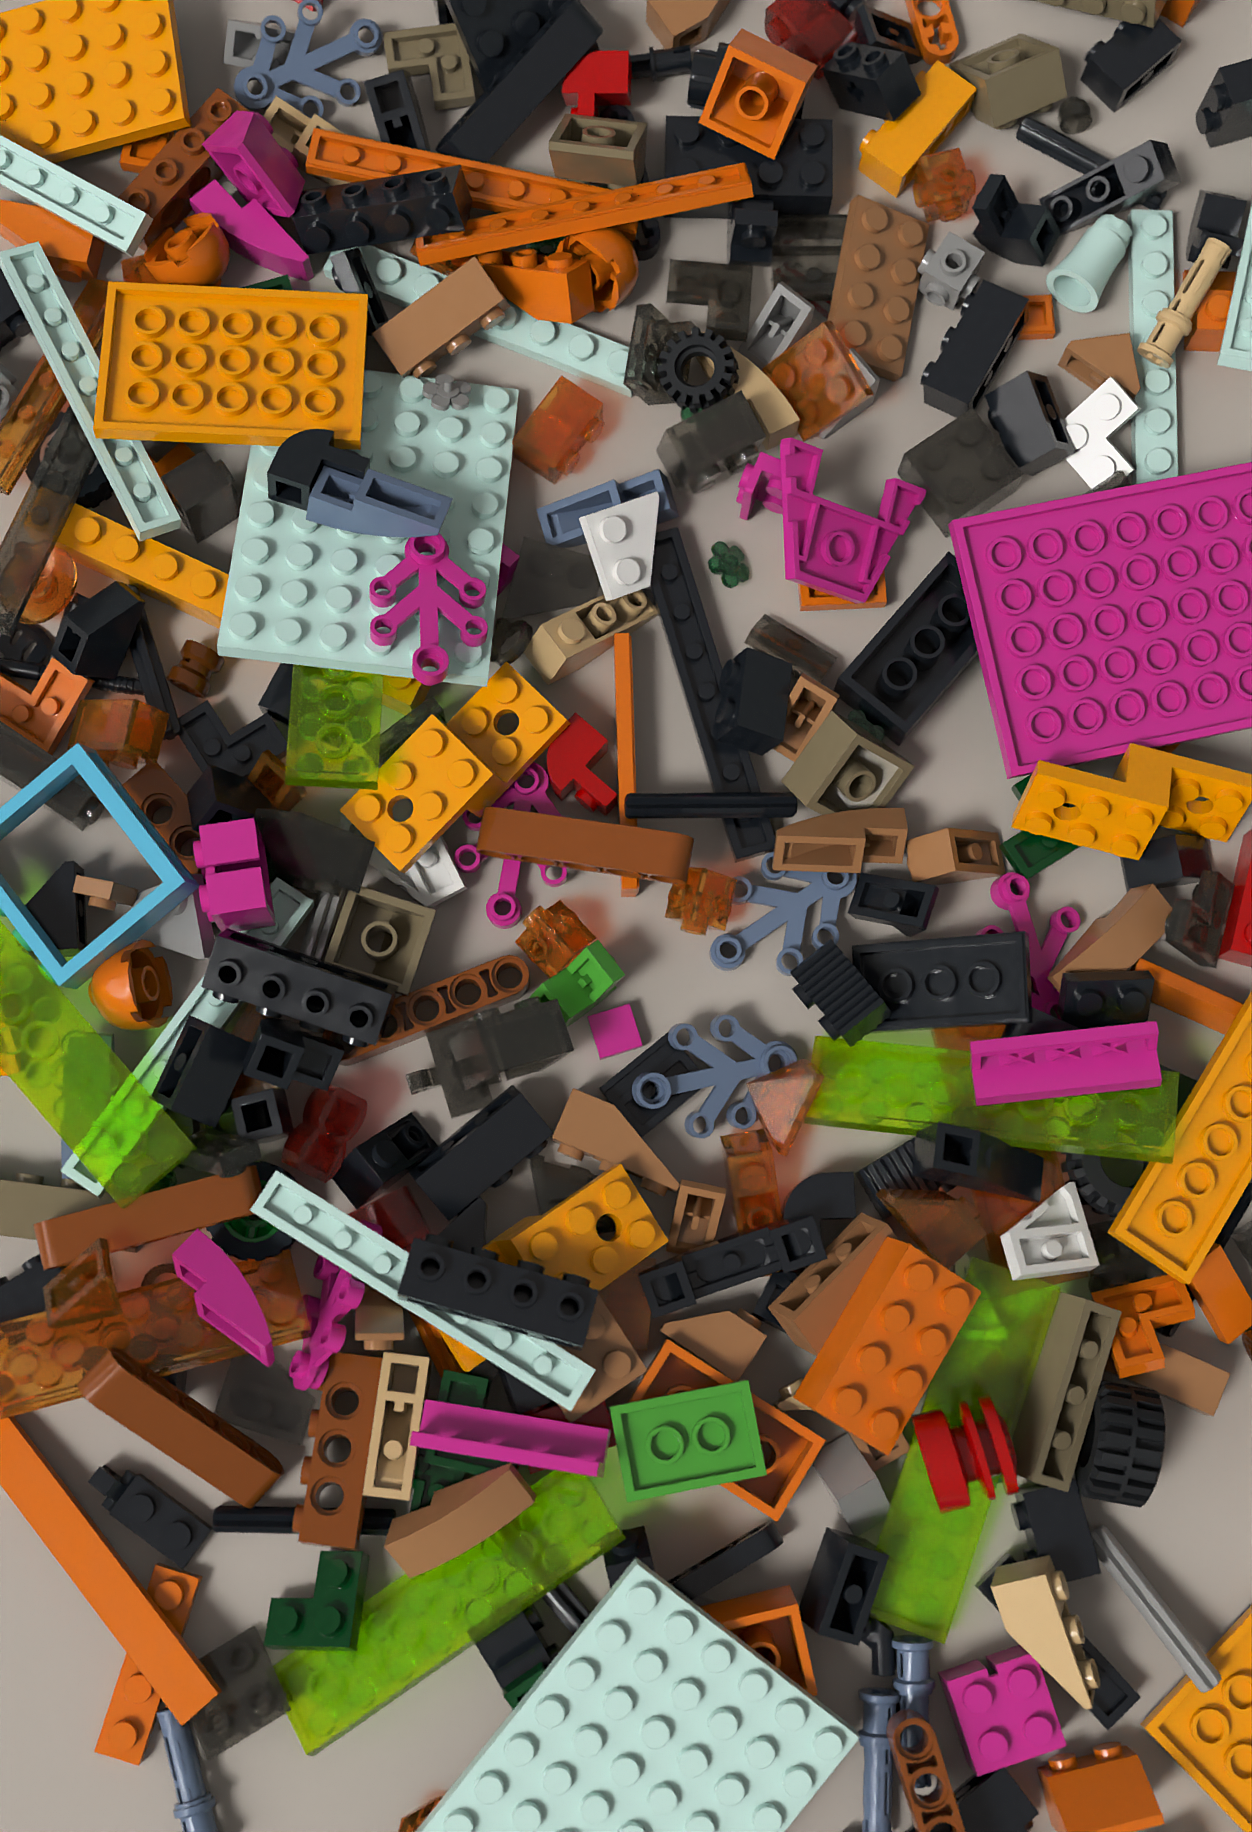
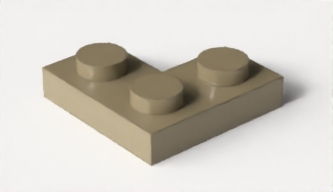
[382,23,475,110]

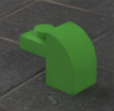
[524,940,625,1038]

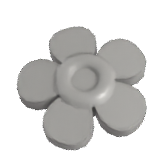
[422,374,471,411]

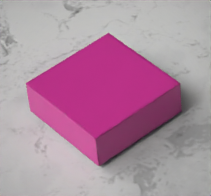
[587,1003,643,1060]

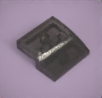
[771,215,848,301]

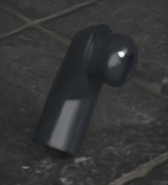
[861,1611,895,1676]

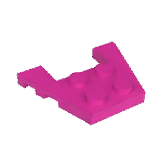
[780,437,927,603]

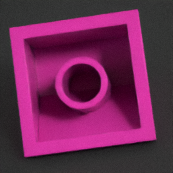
[202,110,305,217]

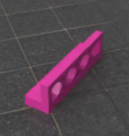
[970,1021,1162,1106]
[409,1399,611,1478]

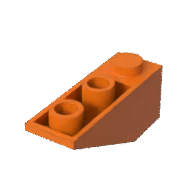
[462,249,595,324]

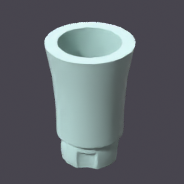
[1046,214,1132,313]

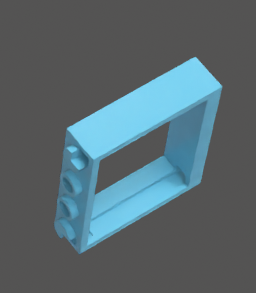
[0,742,199,989]

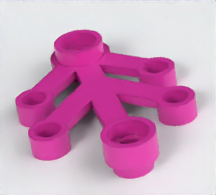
[369,533,488,686]
[454,762,568,929]
[976,872,1080,1020]
[289,1220,382,1391]

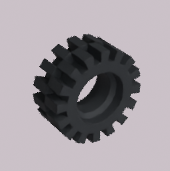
[658,327,739,413]

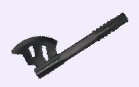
[0,615,144,696]

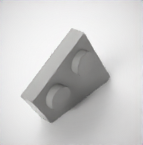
[132,874,215,960]

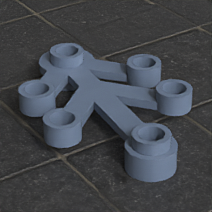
[234,0,382,119]
[710,852,857,976]
[632,1015,798,1139]

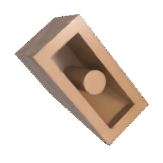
[906,828,1005,885]
[659,1308,767,1382]

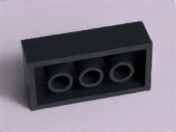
[664,116,833,221]
[833,551,978,747]

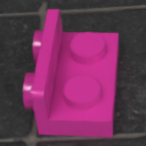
[736,452,783,521]

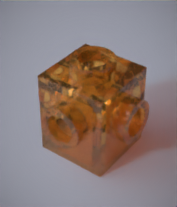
[913,148,976,222]
[665,867,737,936]
[515,900,597,979]

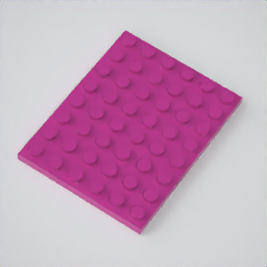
[948,462,1252,779]

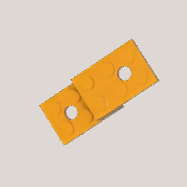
[339,661,571,874]
[1011,743,1252,861]
[437,1164,669,1372]

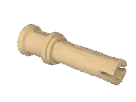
[1137,237,1232,368]

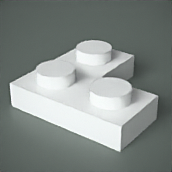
[1063,377,1141,492]

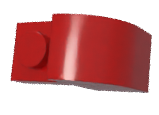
[562,50,632,117]
[547,712,618,817]

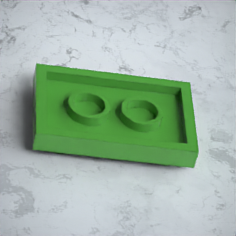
[610,1379,767,1502]

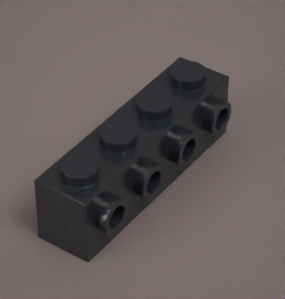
[292,165,473,255]
[201,928,399,1047]
[397,1234,599,1351]

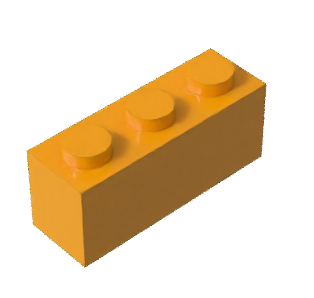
[858,60,977,198]

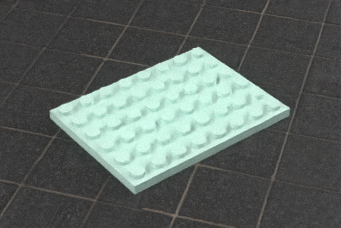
[217,370,519,687]
[415,1558,860,1832]

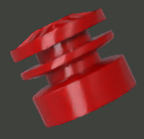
[911,1394,1019,1515]

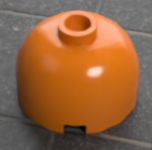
[144,212,230,287]
[556,227,639,313]
[88,939,173,1031]

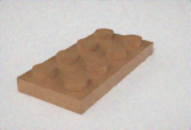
[821,195,930,382]

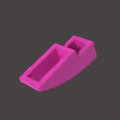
[189,179,314,281]
[172,1228,275,1368]

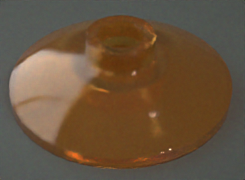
[0,543,78,625]

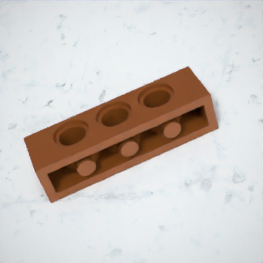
[118,87,249,252]
[122,758,206,885]
[292,1352,382,1551]

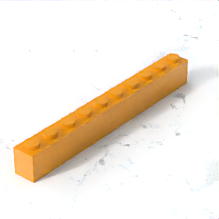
[20,488,431,719]

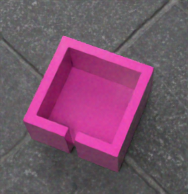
[193,818,276,932]
[938,1645,1067,1777]

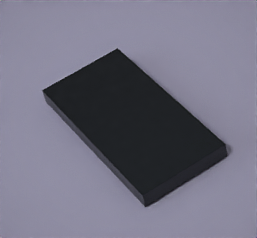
[852,931,1033,1034]

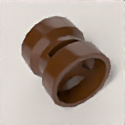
[166,640,225,699]

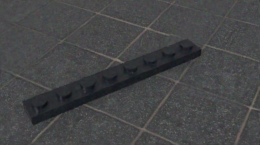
[650,527,775,863]

